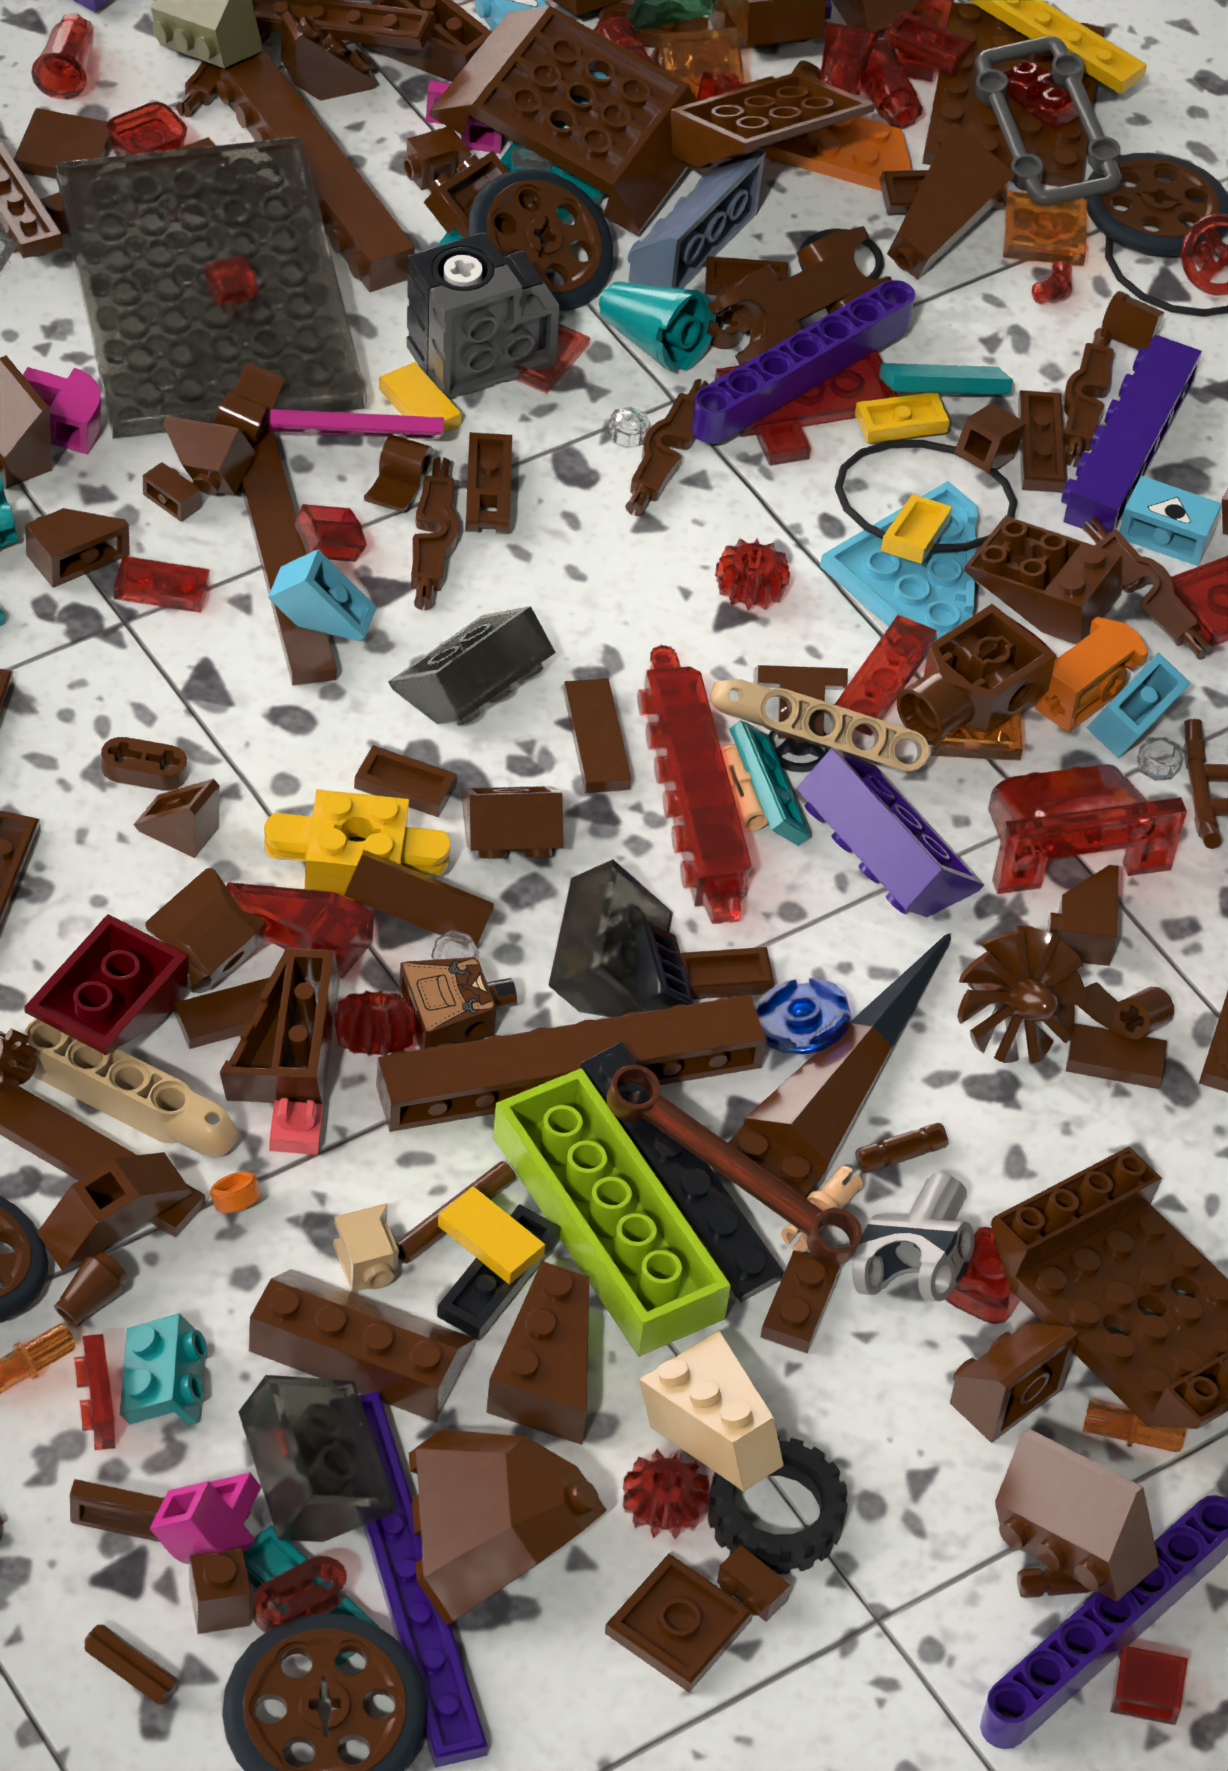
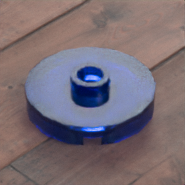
[756,978,851,1054]

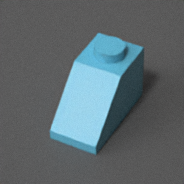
[268,549,377,641]

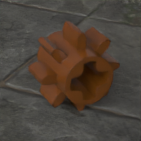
[0,1028,37,1091]

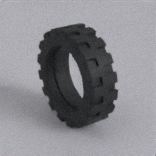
[708,1436,848,1575]

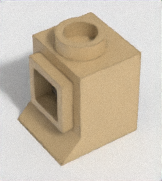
[333,1203,399,1292]

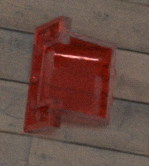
[988,764,1187,894]

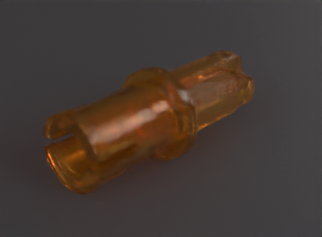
[0,1324,76,1394]
[1082,1401,1186,1452]

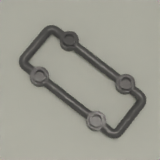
[975,36,1122,206]

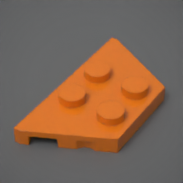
[766,117,912,191]

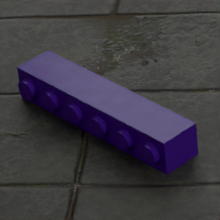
[1061,334,1202,533]

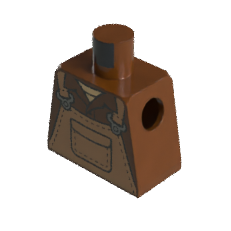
[399,957,517,1050]

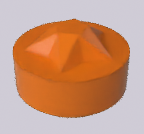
[209,1172,262,1213]

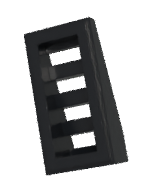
[635,919,693,1011]

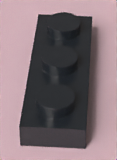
[437,1204,561,1340]

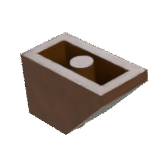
[163,416,256,495]
[25,508,130,588]
[1047,865,1119,966]

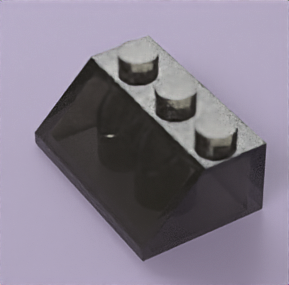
[388,606,556,726]
[548,859,673,1018]
[238,1375,396,1542]

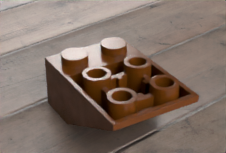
[964,515,1122,644]

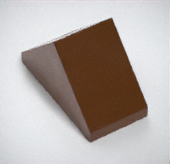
[133,779,220,858]

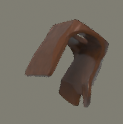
[145,868,267,993]

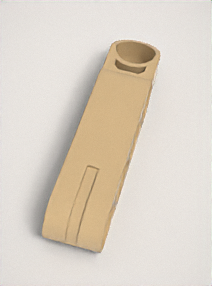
[710,679,929,773]
[25,1019,237,1158]

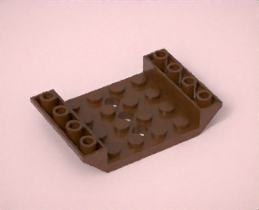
[428,6,697,236]
[991,1146,1228,1429]

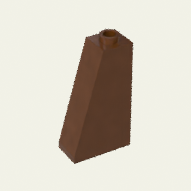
[887,123,1016,280]

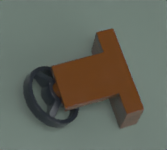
[753,665,848,772]

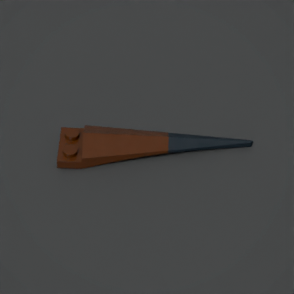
[728,933,951,1198]

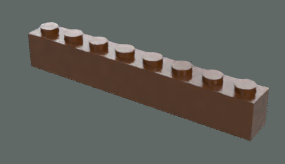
[217,50,415,292]
[376,994,766,1132]

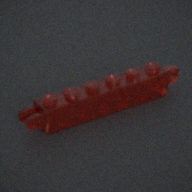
[637,644,752,924]

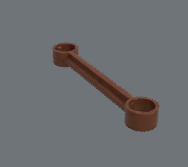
[606,1065,862,1266]

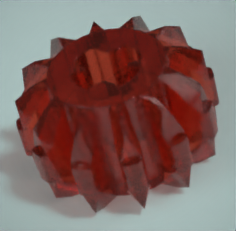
[715,537,790,611]
[334,990,416,1057]
[622,1449,710,1539]

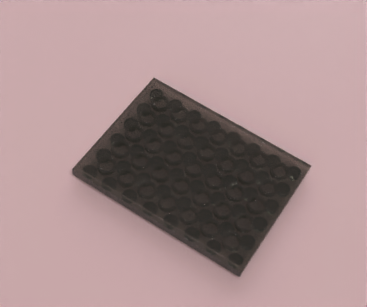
[56,137,367,439]

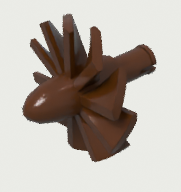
[957,925,1087,1064]

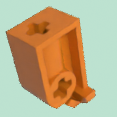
[1035,617,1148,733]

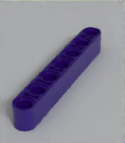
[691,280,915,443]
[980,1495,1228,1749]

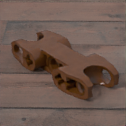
[708,226,892,366]

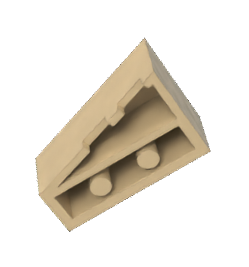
[639,1330,784,1492]

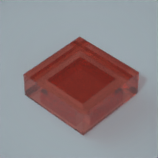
[204,255,258,305]
[756,419,811,466]

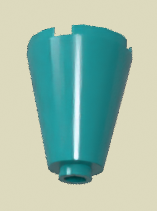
[599,281,716,372]

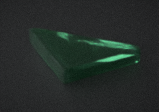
[622,0,716,33]

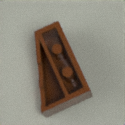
[219,948,340,1104]
[486,1261,589,1445]

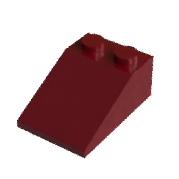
[24,914,188,1055]

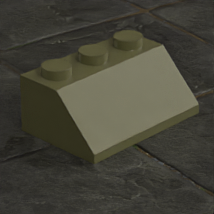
[151,0,263,68]

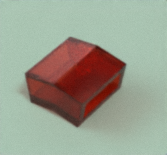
[294,504,367,562]
[1110,1645,1188,1725]

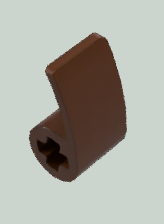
[215,363,284,443]
[364,434,433,512]
[1078,982,1174,1040]

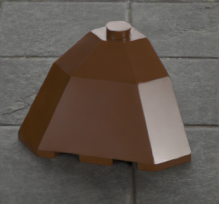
[409,1429,607,1626]

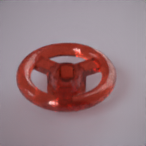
[1181,214,1228,296]

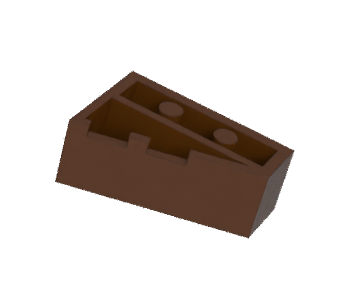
[361,0,492,82]

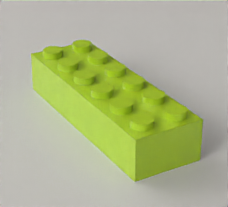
[493,1068,731,1357]

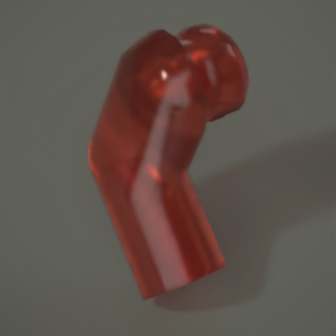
[1031,260,1072,305]

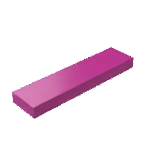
[269,409,444,440]

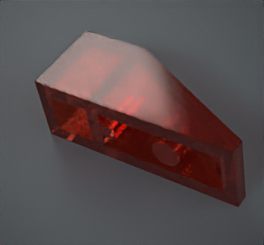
[226,882,374,979]

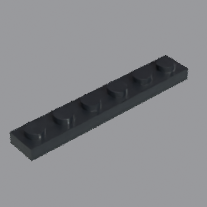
[579,1041,784,1303]

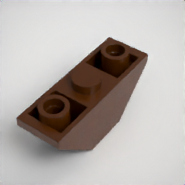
[281,10,378,101]
[37,1152,192,1274]

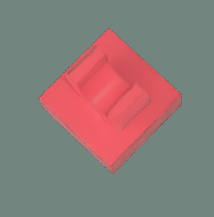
[269,1098,323,1155]

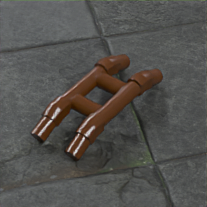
[1184,719,1228,849]

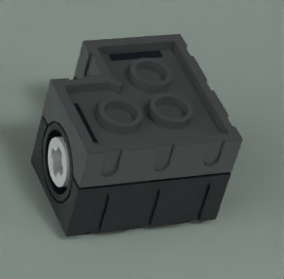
[407,232,559,400]

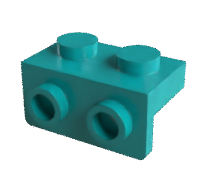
[119,1313,208,1425]

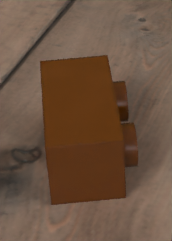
[143,462,201,522]
[717,1545,791,1622]

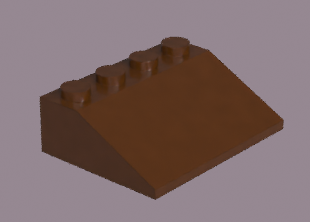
[671,71,875,168]

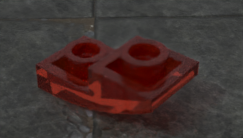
[1004,60,1079,129]

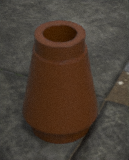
[54,1251,128,1327]

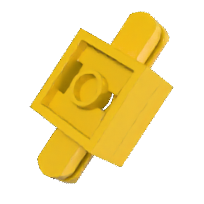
[264,789,450,902]

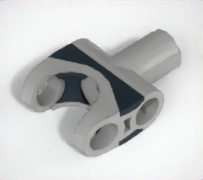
[852,1172,974,1302]

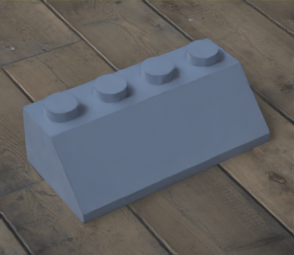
[628,150,765,289]

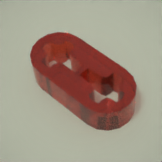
[253,1556,347,1632]

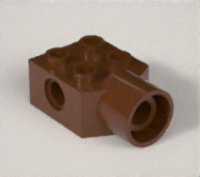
[897,604,1056,745]

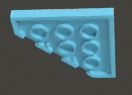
[820,481,977,660]

